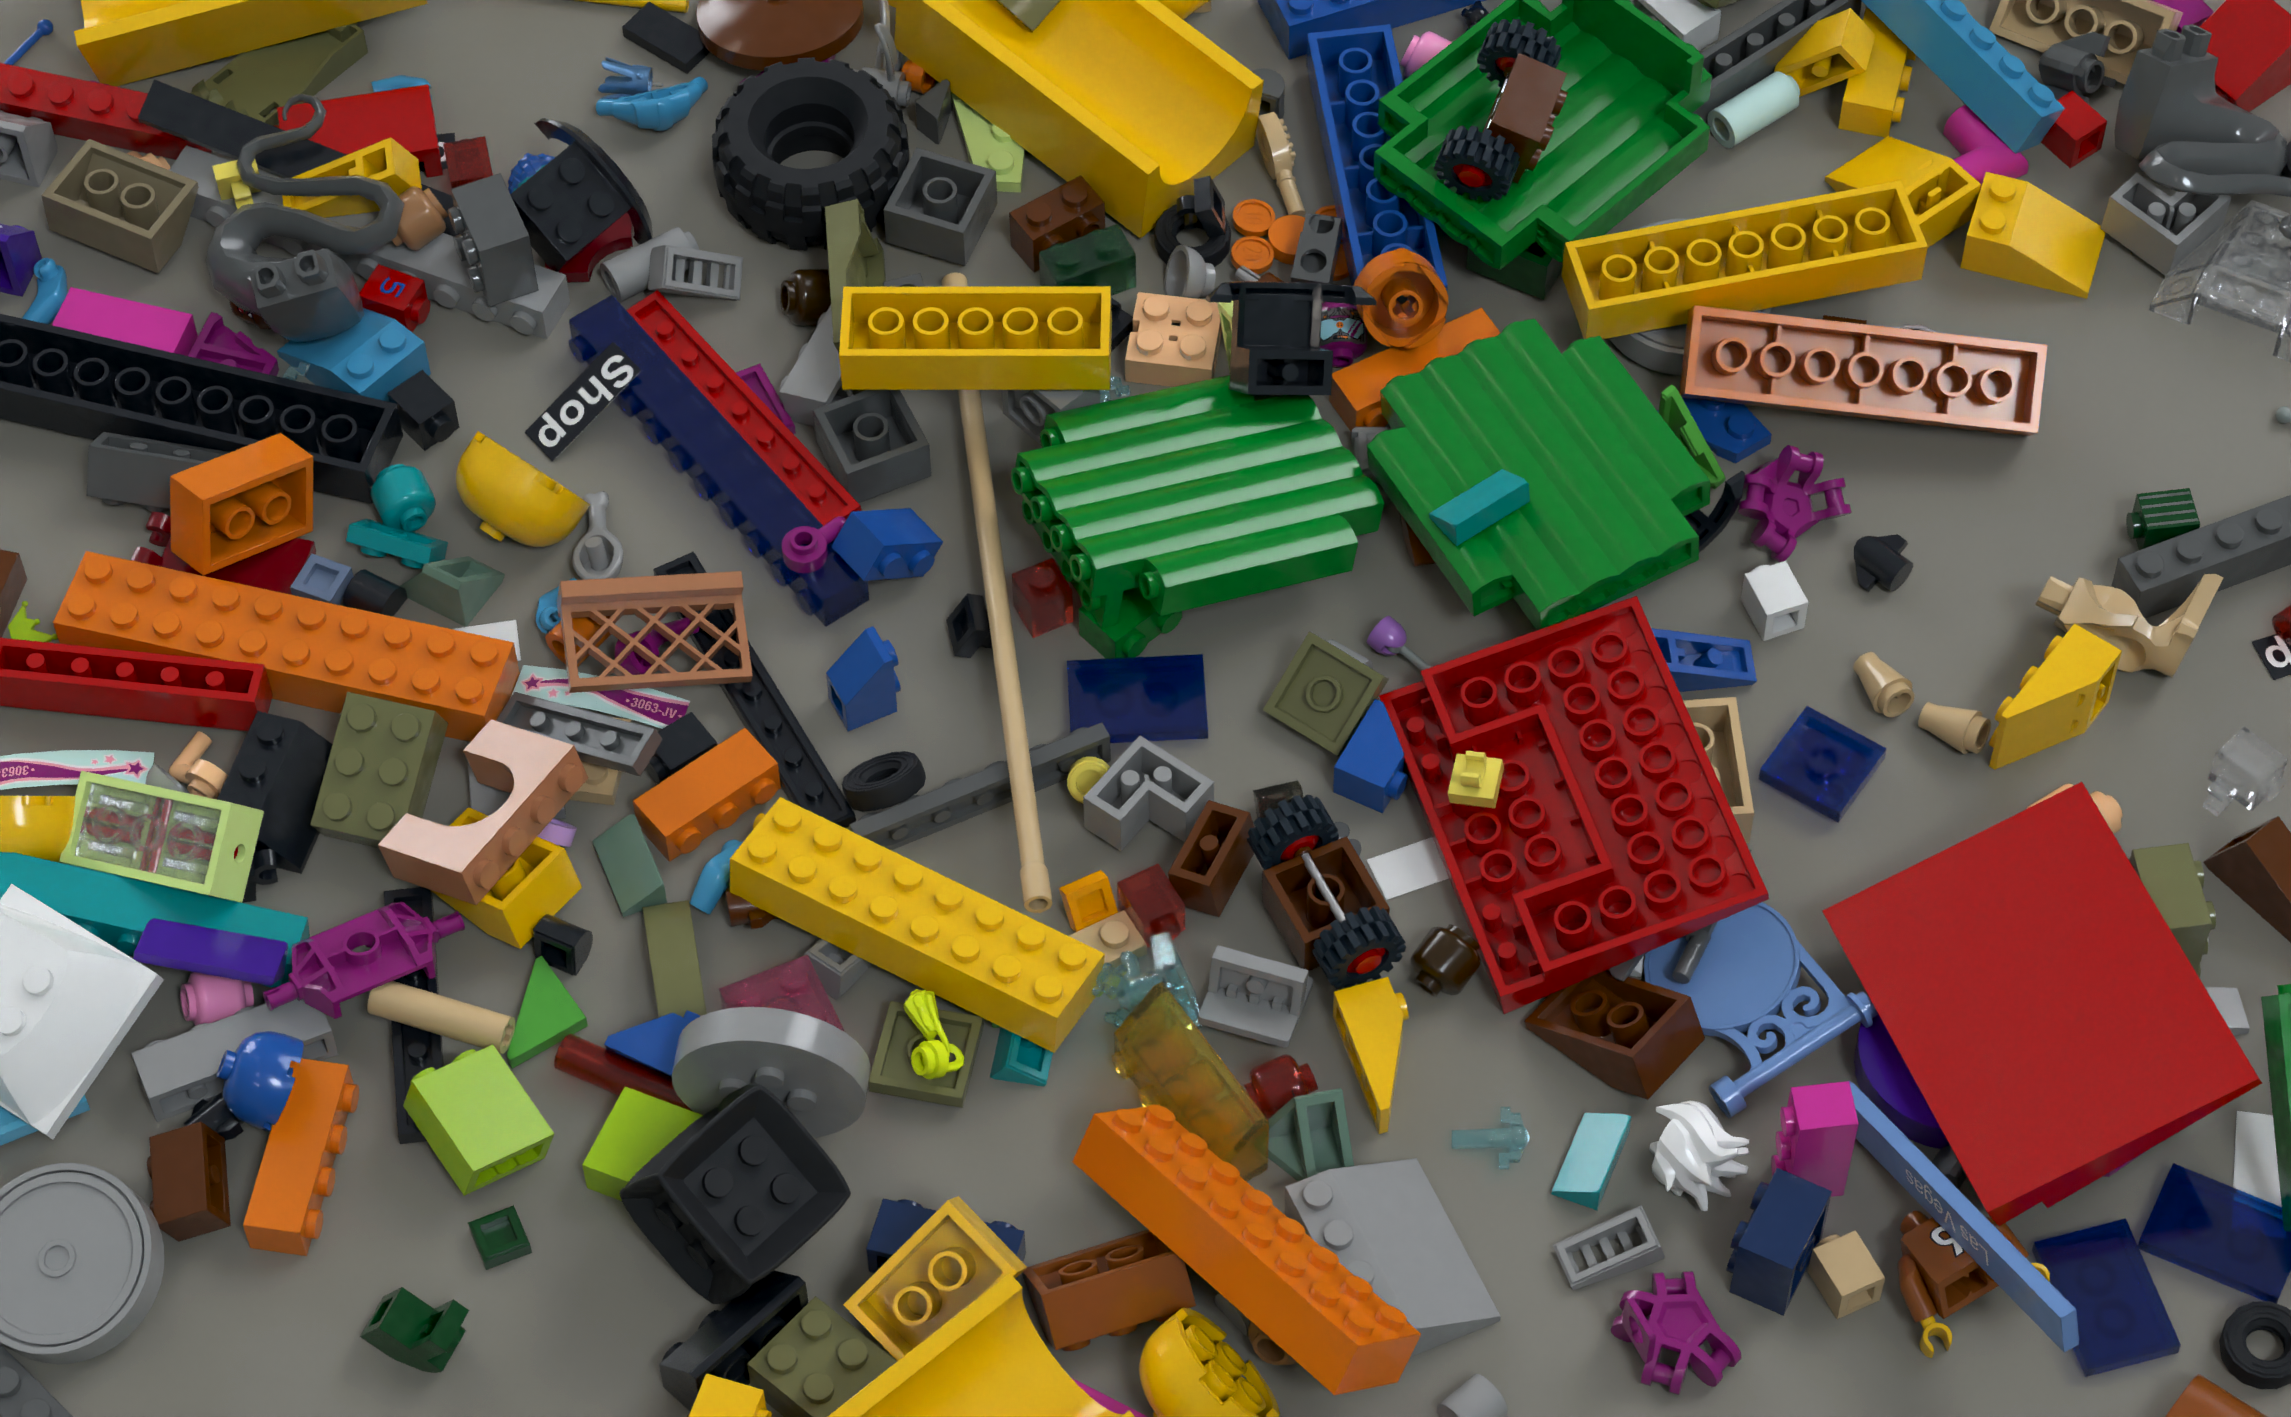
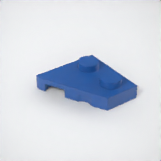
[1657,398,1772,464]

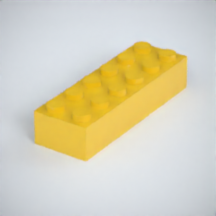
[839,286,1112,390]

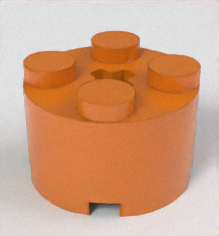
[1353,248,1449,349]

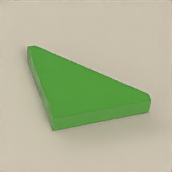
[1659,384,1726,490]
[507,956,588,1069]

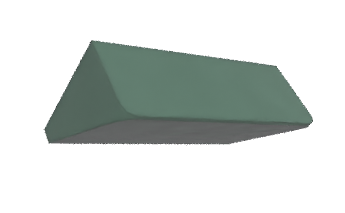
[592,813,667,917]

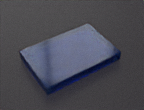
[1067,654,1208,743]
[2137,1163,2291,1304]
[2032,1218,2181,1377]

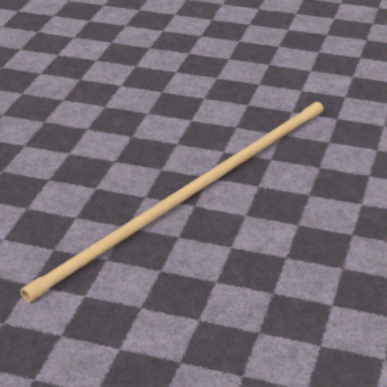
[941,273,1052,913]

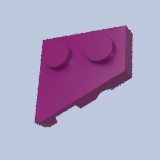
[188,312,279,376]

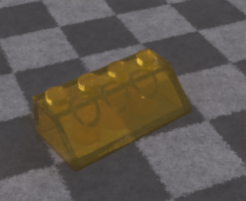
[1111,981,1269,1182]

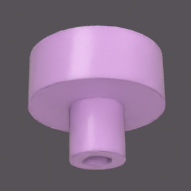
[537,818,577,847]

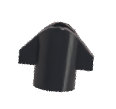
[1854,534,1913,592]
[184,1091,244,1141]

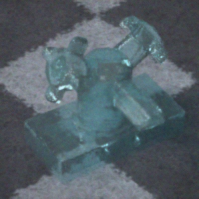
[1092,932,1202,1038]

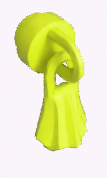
[903,989,964,1079]

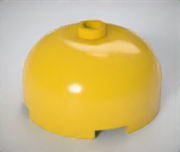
[456,431,591,547]
[0,796,86,864]
[1139,1308,1280,1417]

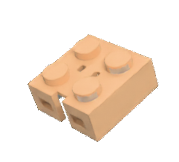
[1125,292,1222,387]

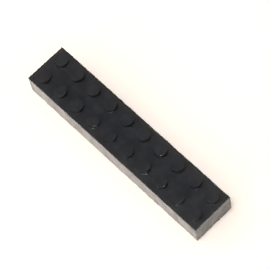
[0,314,403,504]

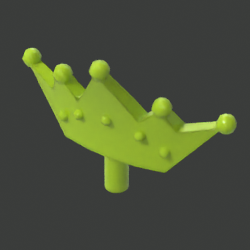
[8,601,58,642]

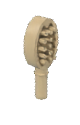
[1256,112,1306,217]

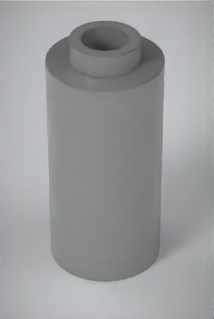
[600,227,699,302]

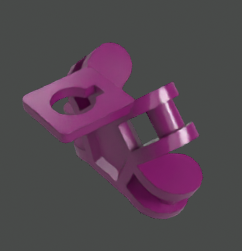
[1738,445,1852,563]
[1611,1271,1741,1395]

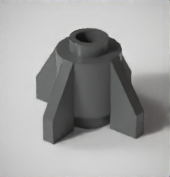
[2039,31,2117,103]

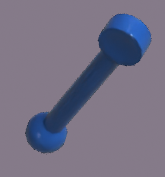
[4,19,53,65]

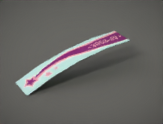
[510,665,690,729]
[0,750,155,790]

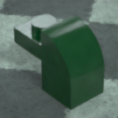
[360,1287,469,1373]

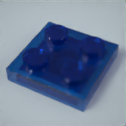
[1759,706,1887,823]

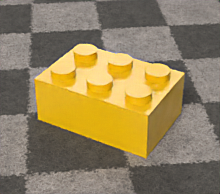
[843,1196,1027,1361]

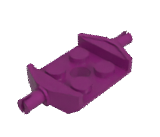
[263,902,465,1019]

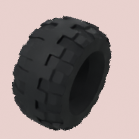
[712,57,910,251]

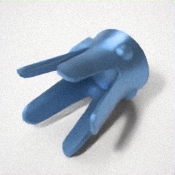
[598,57,663,99]

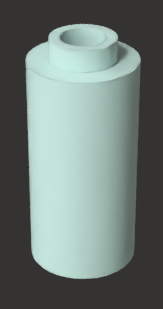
[1707,71,1800,148]

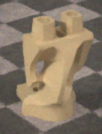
[2035,574,2223,678]

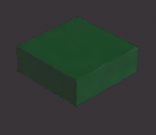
[468,1205,532,1270]

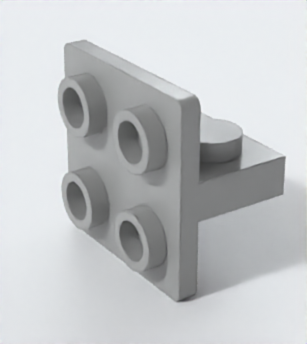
[1197,945,1313,1048]

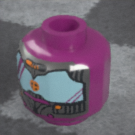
[1320,302,1368,367]

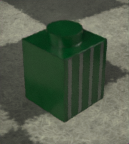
[2126,488,2200,550]

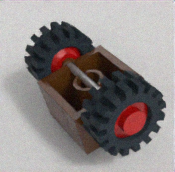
[1434,19,1568,201]
[1247,795,1406,990]

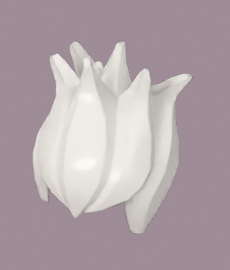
[1649,1100,1749,1211]

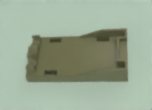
[190,23,368,126]
[825,199,886,392]

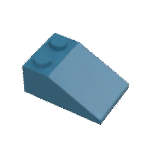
[277,308,431,402]

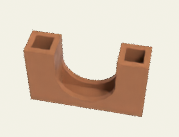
[378,719,588,905]

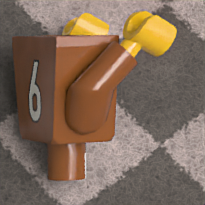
[1897,1211,2050,1358]

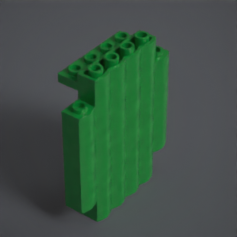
[1373,0,1712,270]
[1367,319,1710,630]
[1011,375,1384,628]

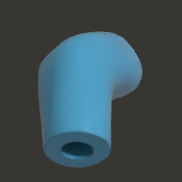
[22,258,68,325]
[690,839,743,915]

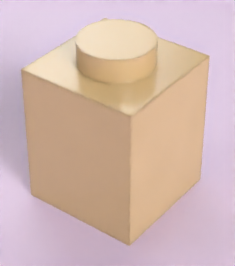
[1808,1230,1885,1319]

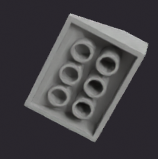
[1284,1158,1501,1357]

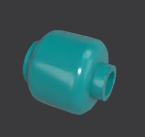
[370,464,436,531]

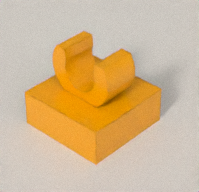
[1059,870,1118,932]

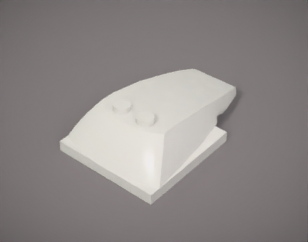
[0,884,164,1140]

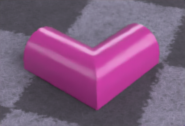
[1943,104,2029,193]

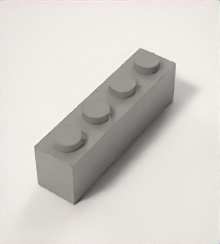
[131,999,339,1122]

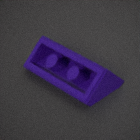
[133,918,288,986]

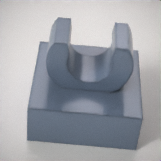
[290,554,354,605]

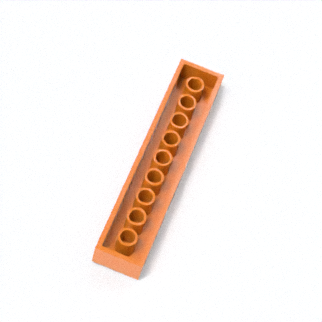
[53,551,520,742]

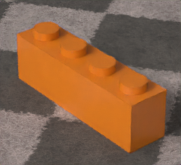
[1329,307,1501,432]
[243,1058,359,1256]

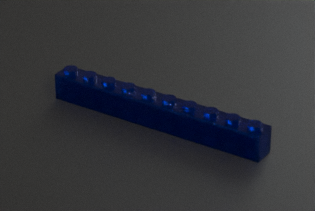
[568,295,870,627]

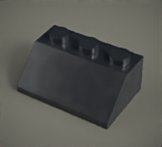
[217,711,333,874]
[659,1270,808,1412]

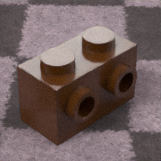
[1009,175,1106,273]
[1168,800,1254,917]
[147,1122,231,1242]

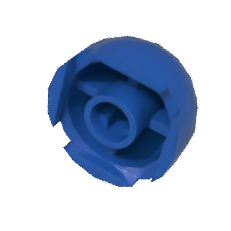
[216,1031,304,1132]

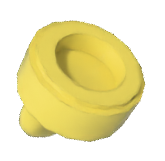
[1067,756,1110,803]

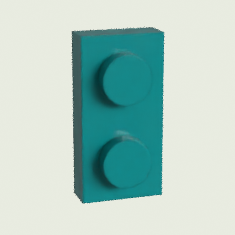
[346,518,448,569]

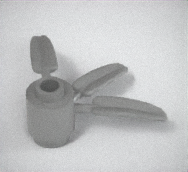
[853,0,911,108]

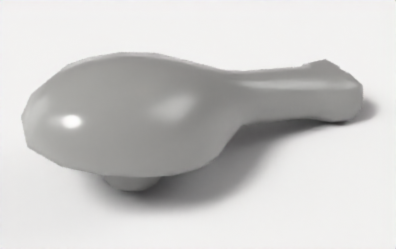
[572,491,623,580]

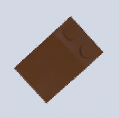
[1524,970,1705,1100]

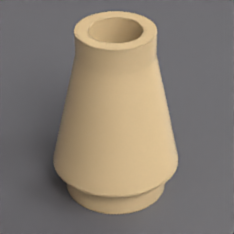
[1853,652,1915,717]
[1918,702,1991,754]

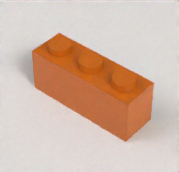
[633,728,781,862]

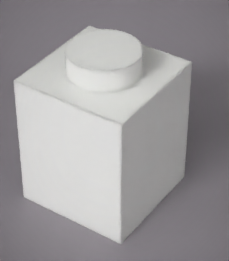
[1741,561,1809,641]

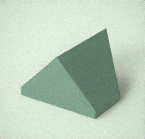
[400,556,505,627]
[1246,1088,1354,1181]

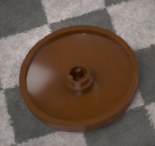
[696,0,864,71]

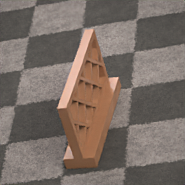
[557,571,753,693]

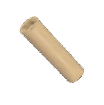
[367,981,515,1054]

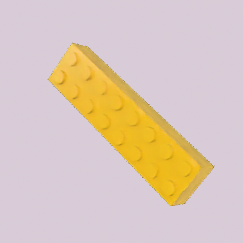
[1562,180,1928,339]
[730,797,1105,1053]

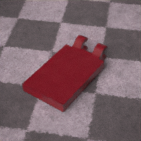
[131,512,316,595]

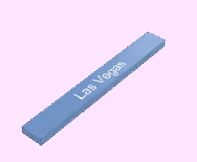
[1849,1081,2079,1352]

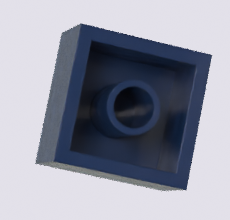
[1726,1168,1832,1316]

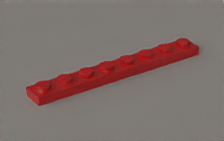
[623,290,862,529]

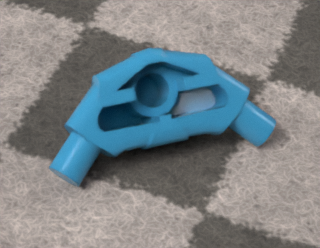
[596,77,708,131]

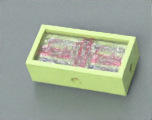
[59,771,264,903]

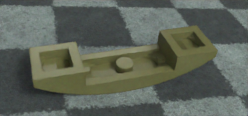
[643,900,707,1017]

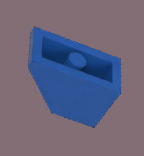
[1333,699,1408,813]
[604,1010,700,1080]

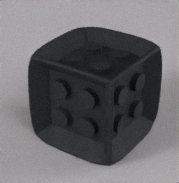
[620,1083,851,1304]

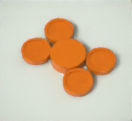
[1231,199,1349,281]

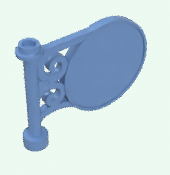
[1644,902,1878,1118]

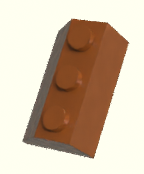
[1022,1229,1196,1351]

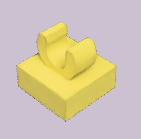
[212,159,261,210]
[1448,751,1504,808]

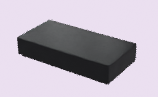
[622,2,710,74]

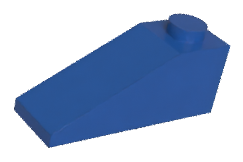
[1651,628,1757,692]

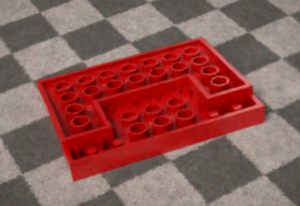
[1379,596,1769,1014]
[1822,782,2262,1226]

